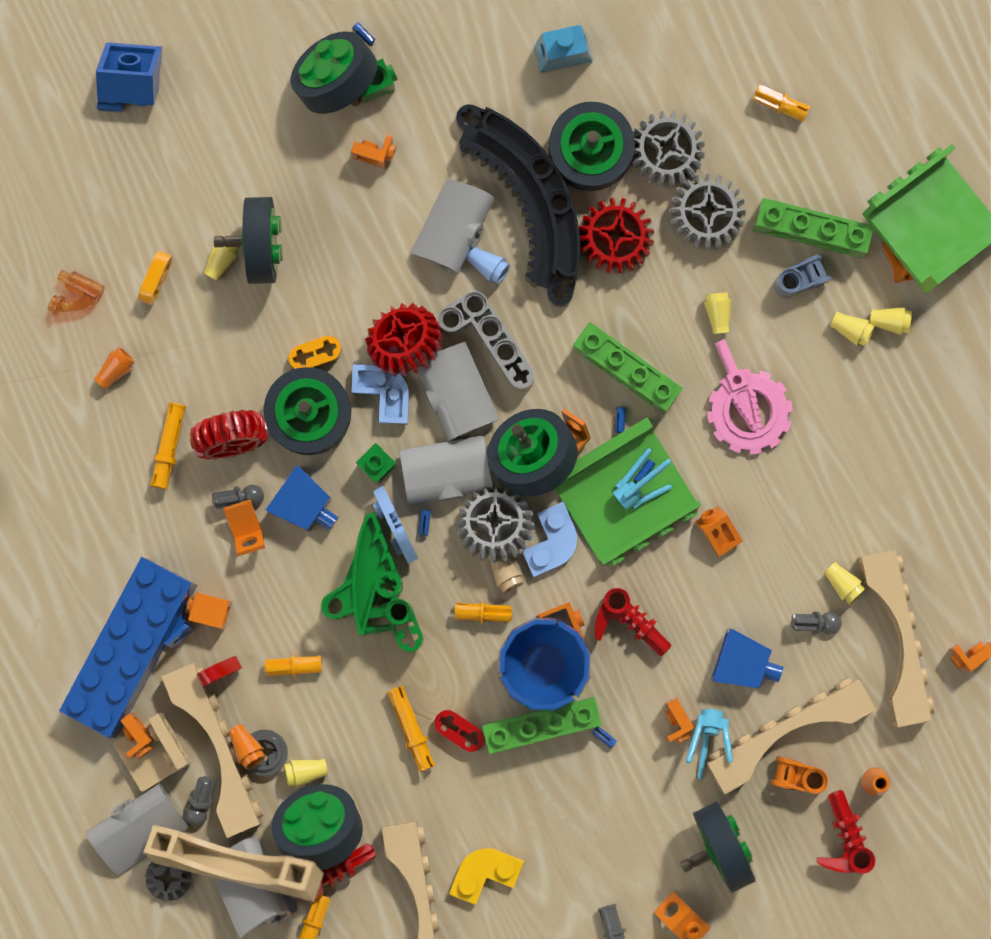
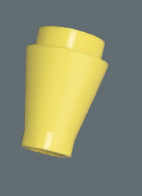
[203,243,240,281]
[704,292,732,334]
[870,307,912,335]
[830,312,875,347]
[824,562,866,605]
[284,759,328,788]

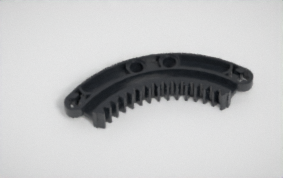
[456,104,580,308]

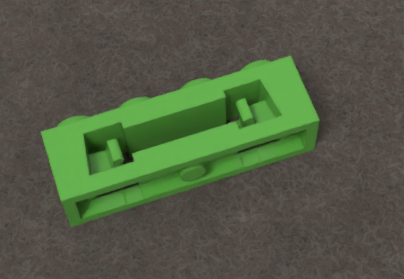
[753,198,874,259]
[572,322,683,415]
[482,697,602,754]

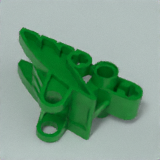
[321,512,424,652]

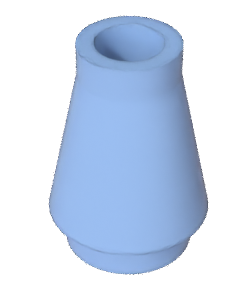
[466,247,510,284]

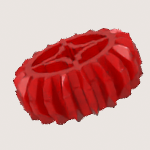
[579,198,654,275]
[365,302,443,377]
[190,409,268,460]

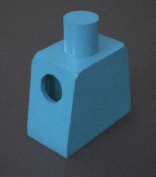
[534,25,593,73]

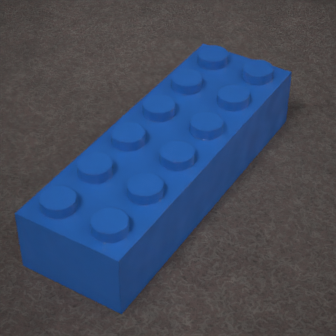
[59,556,198,738]

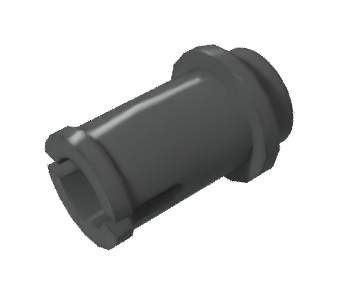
[598,904,626,939]

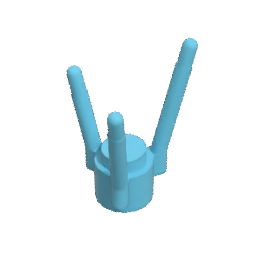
[612,448,672,510]
[686,709,733,780]

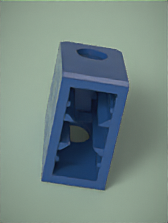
[266,465,339,531]
[711,628,783,688]

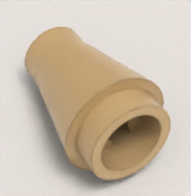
[488,556,524,593]

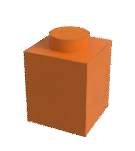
[186,592,232,629]

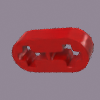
[196,655,242,687]
[435,710,484,752]

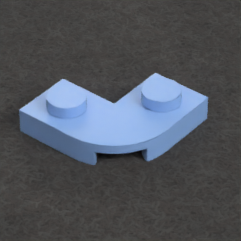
[352,364,409,424]
[373,486,418,564]
[522,502,577,577]

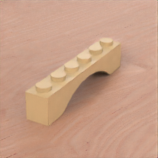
[858,550,934,727]
[161,663,264,838]
[705,677,876,794]
[382,821,439,939]
[143,825,323,901]

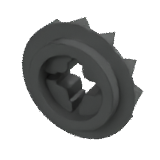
[249,729,288,776]
[145,861,192,901]

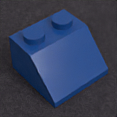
[96,42,162,106]

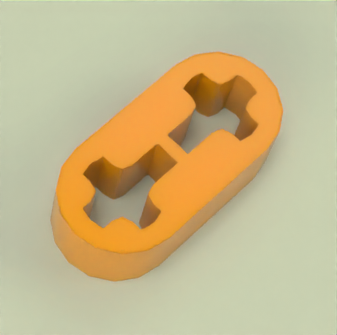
[138,251,173,305]
[289,336,342,369]

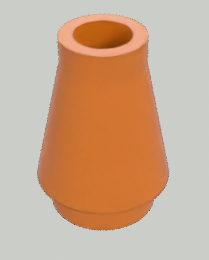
[94,347,135,390]
[228,724,265,769]
[861,767,890,796]

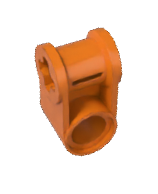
[770,756,828,794]

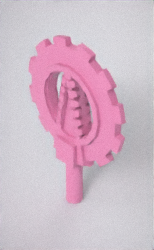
[707,339,793,454]

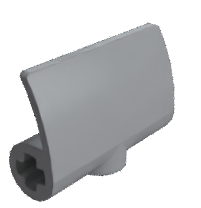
[411,179,495,275]
[418,342,498,441]
[399,436,493,504]
[86,784,189,875]
[214,837,291,939]

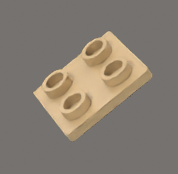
[114,713,192,791]

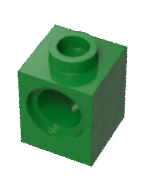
[361,58,398,104]
[355,443,397,485]

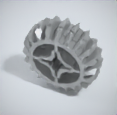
[632,111,705,187]
[669,173,747,251]
[456,486,534,563]

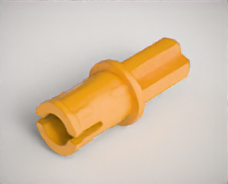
[753,85,810,123]
[455,601,513,624]
[264,655,322,677]
[299,895,330,939]

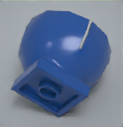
[498,618,591,711]

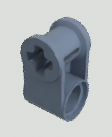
[774,254,832,298]

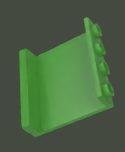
[862,145,991,294]
[555,417,701,567]

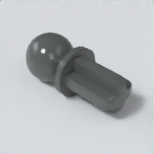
[212,484,264,509]
[790,611,842,635]
[184,776,214,827]

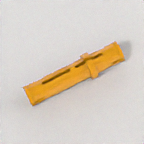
[150,402,187,490]
[386,685,436,772]

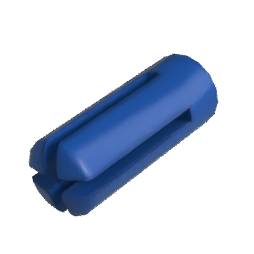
[352,22,375,46]
[97,101,123,112]
[615,407,626,433]
[634,459,656,482]
[418,510,431,536]
[592,726,617,748]

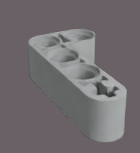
[438,291,534,392]

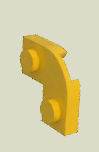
[449,848,524,905]

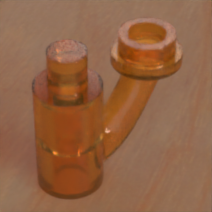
[48,270,105,316]

